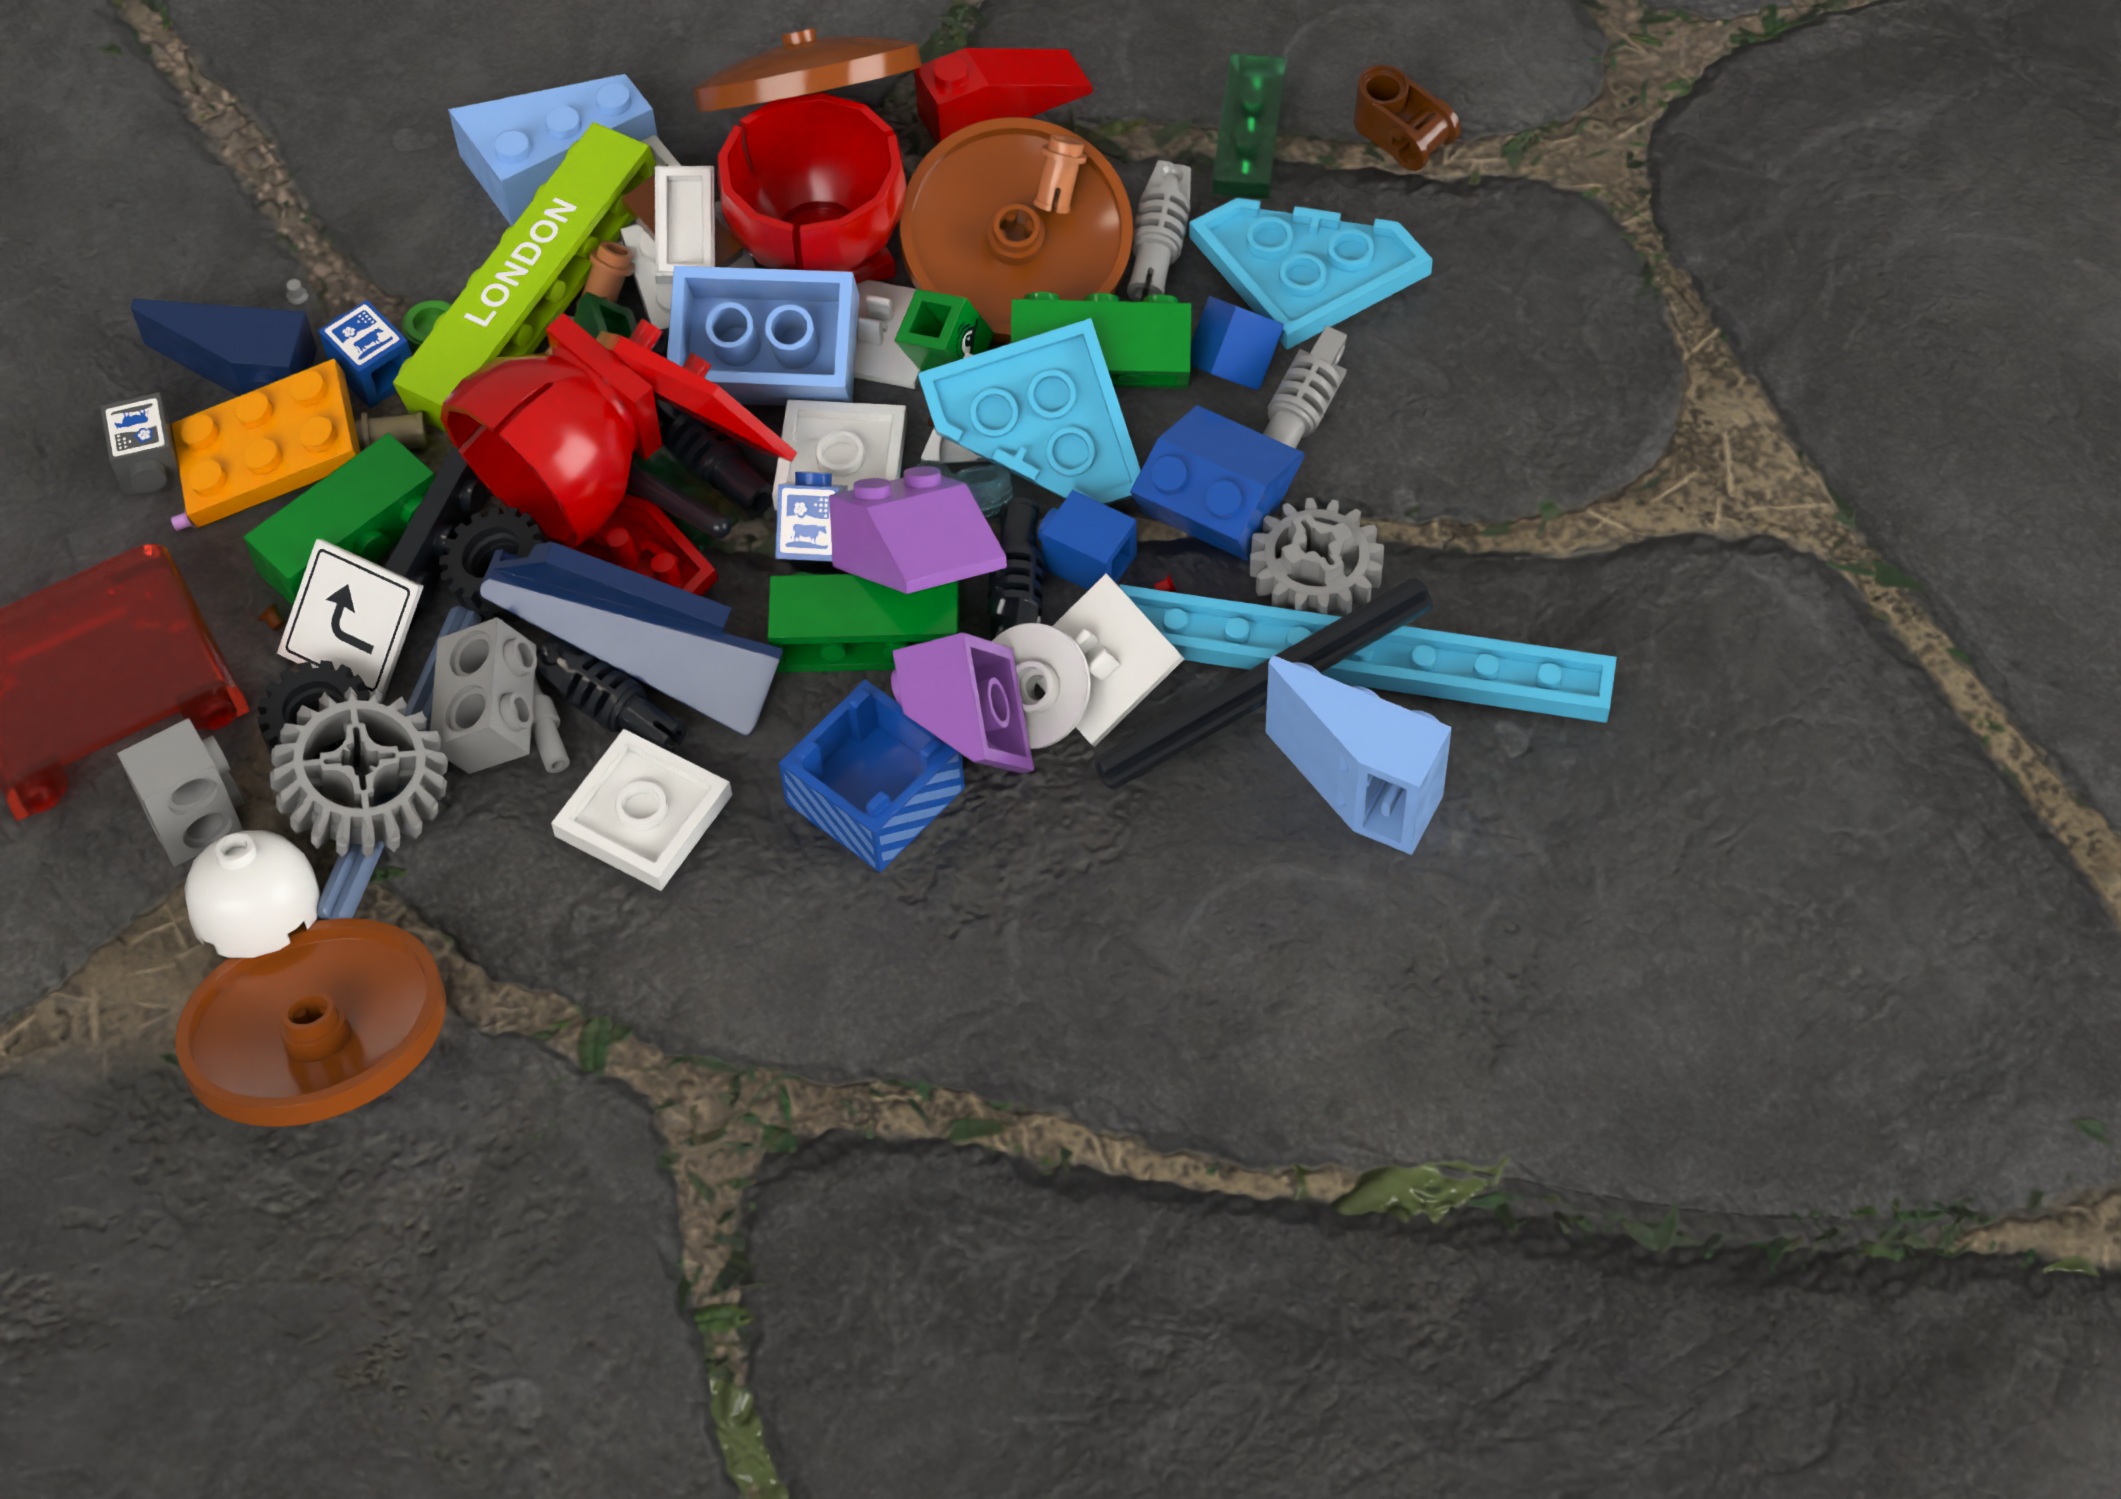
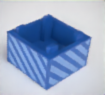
[778,679,965,873]

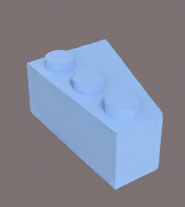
[448,74,658,226]

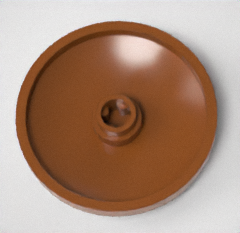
[693,28,922,112]
[899,117,1133,343]
[175,918,446,1127]

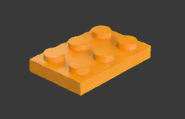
[171,359,361,528]

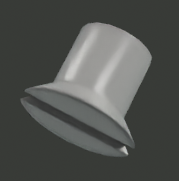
[286,279,309,305]

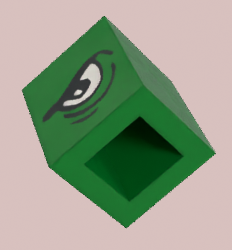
[894,289,994,372]

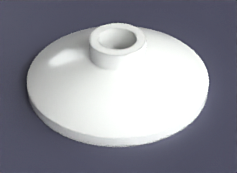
[992,623,1091,749]

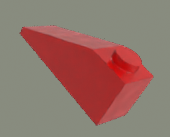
[914,48,1092,144]

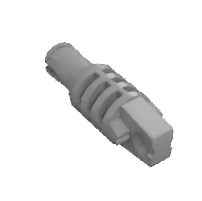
[1127,160,1191,302]
[1263,326,1347,449]

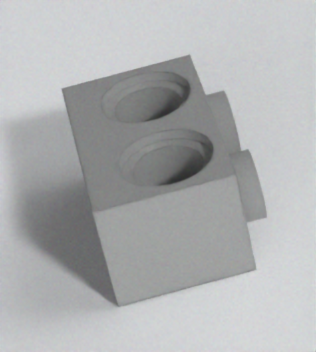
[430,618,537,774]
[117,718,245,867]

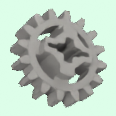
[1249,498,1384,617]

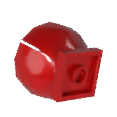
[717,93,907,284]
[440,313,662,549]

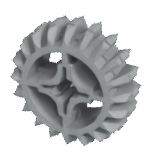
[270,687,448,859]

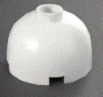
[184,830,321,958]

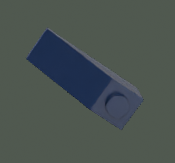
[131,298,317,396]

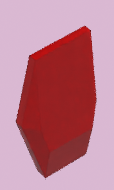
[596,319,798,462]
[573,493,719,596]

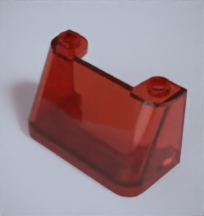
[0,544,250,822]

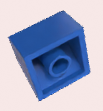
[1130,405,1305,562]

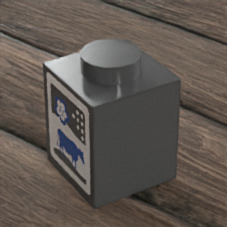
[100,392,181,497]

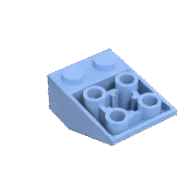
[1265,655,1452,855]

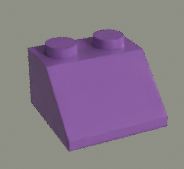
[829,466,1007,594]
[891,632,1034,773]

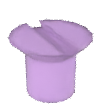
[171,508,197,531]

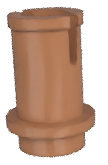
[1033,135,1087,214]
[577,241,635,307]

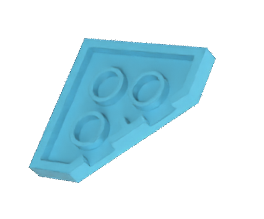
[1189,198,1433,350]
[918,318,1141,506]

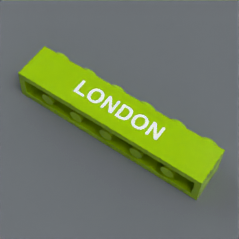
[392,122,657,433]

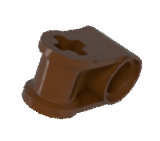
[1353,64,1461,171]

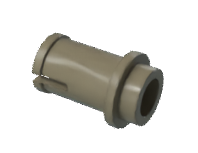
[354,411,427,452]

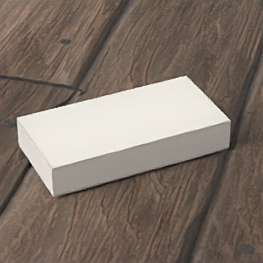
[655,166,715,284]

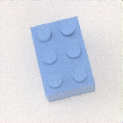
[667,266,860,406]

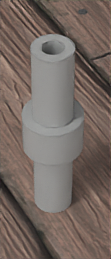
[531,675,570,773]

